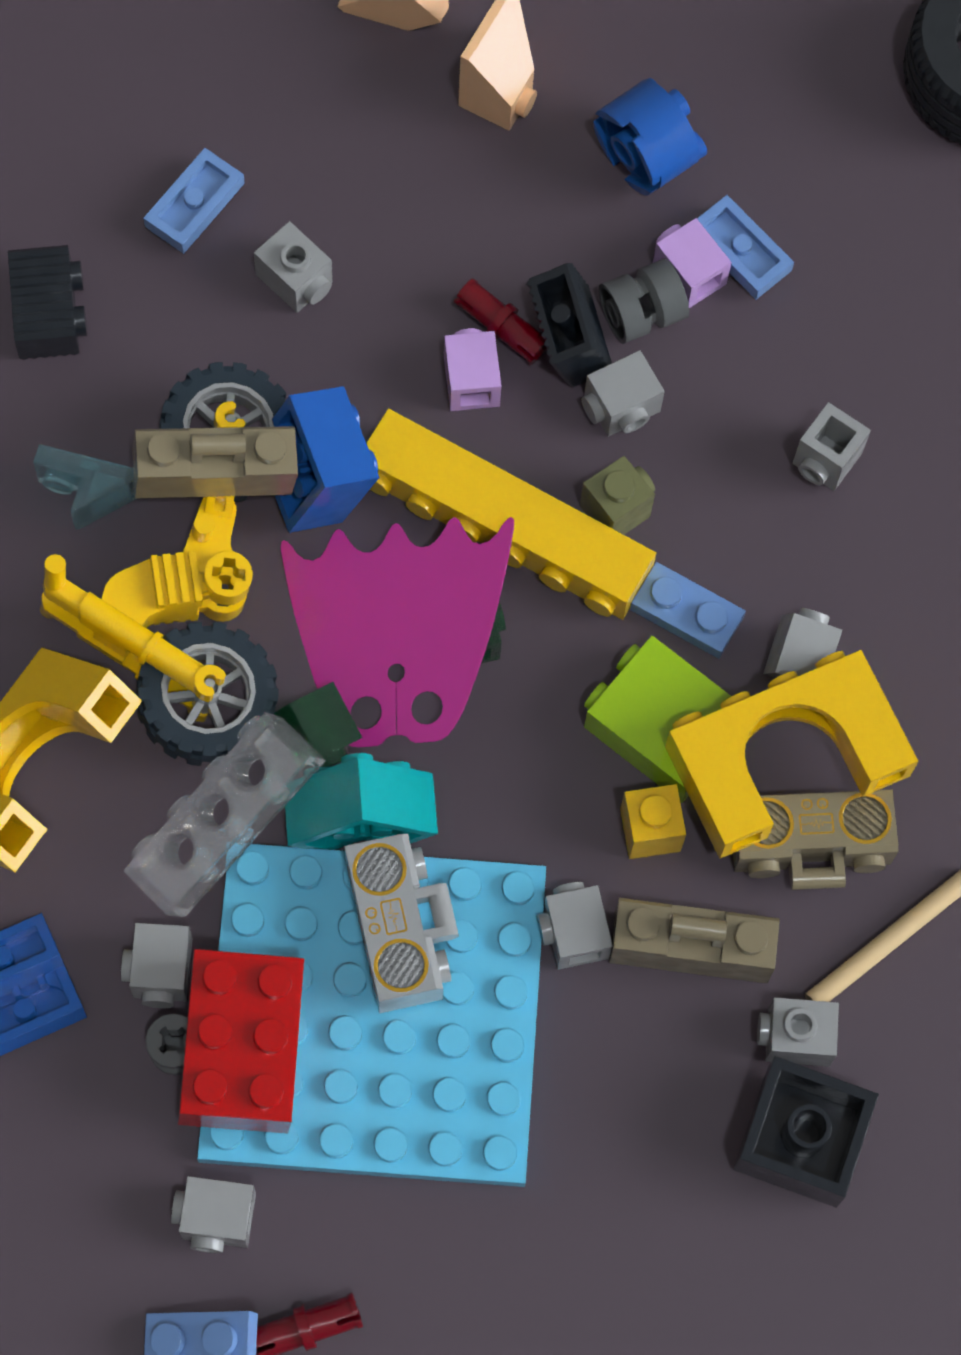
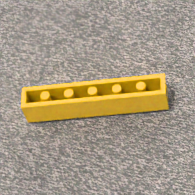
[366,408,657,620]

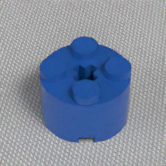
[593,78,707,196]

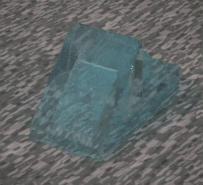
[33,444,137,530]

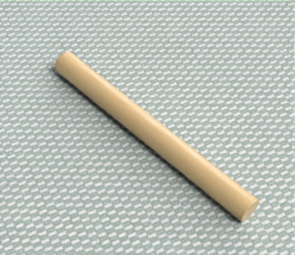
[805,869,961,1002]

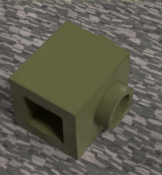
[580,456,655,535]

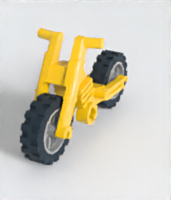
[40,362,287,766]

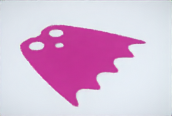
[280,517,515,748]

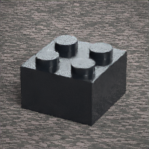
[733,1056,879,1208]

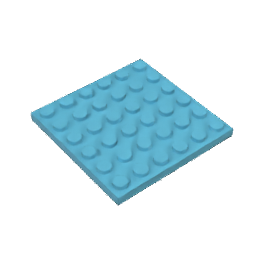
[197,842,546,1187]

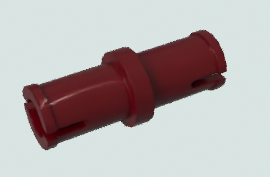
[454,278,547,365]
[256,1293,363,1355]

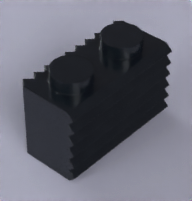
[8,245,88,360]
[526,263,612,387]

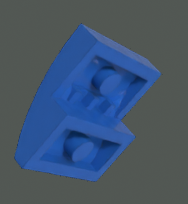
[0,913,87,1056]

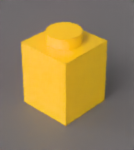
[620,784,686,859]

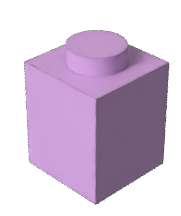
[653,218,732,308]
[444,328,502,411]

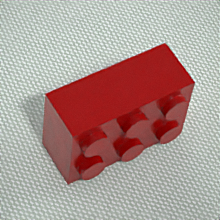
[178,949,304,1134]

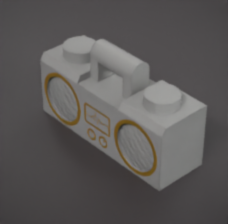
[344,834,459,1014]

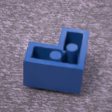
[272,386,380,533]

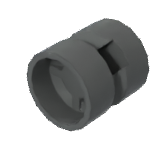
[598,258,689,344]

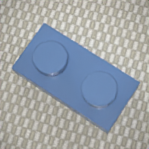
[143,148,245,254]
[697,195,794,300]
[630,562,746,659]
[144,1311,258,1355]

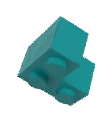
[284,753,438,850]

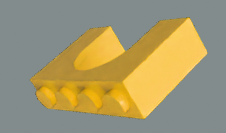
[0,647,142,873]
[665,650,919,859]

